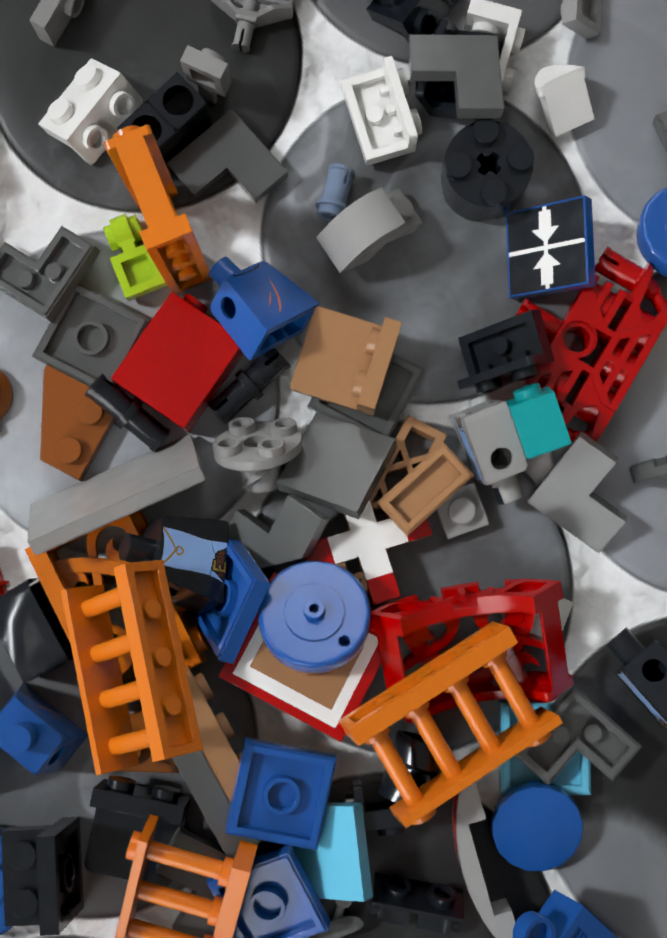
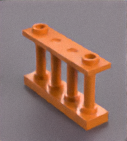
[60,560,203,776]
[338,621,563,828]
[115,814,258,938]

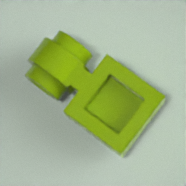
[103,213,167,301]

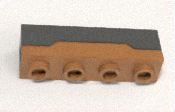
[172,665,261,858]

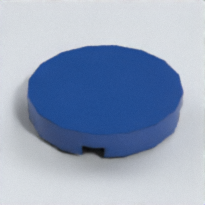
[491,780,583,871]

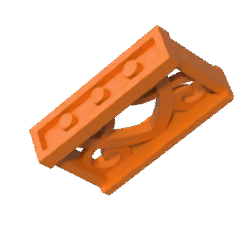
[104,125,213,294]
[25,510,209,676]

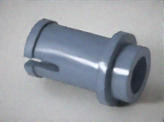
[315,163,355,222]

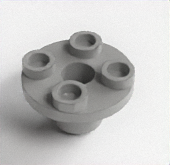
[213,417,303,494]

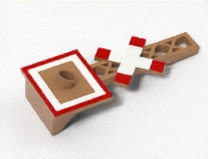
[218,415,447,742]

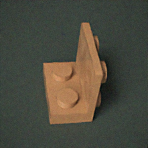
[290,306,402,416]

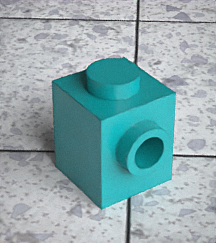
[506,383,572,459]

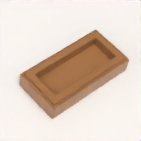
[377,442,474,537]

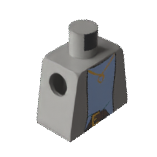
[450,400,528,505]

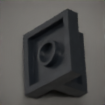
[1,816,84,936]

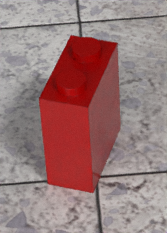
[110,292,244,433]

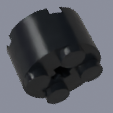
[441,118,534,222]

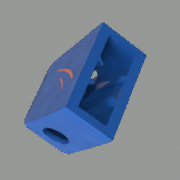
[209,257,320,361]
[0,683,88,775]

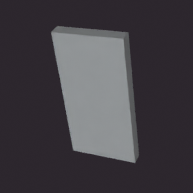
[27,434,206,555]

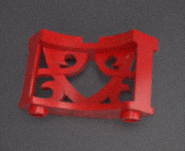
[369,579,574,724]

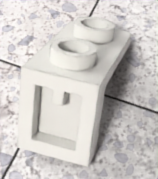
[463,0,526,95]

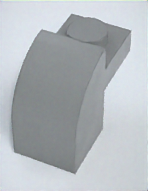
[316,187,423,273]

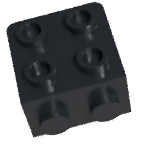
[84,776,191,886]

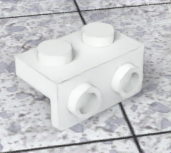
[341,56,422,166]
[38,58,143,165]

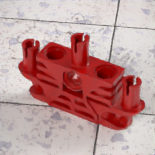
[515,246,667,443]

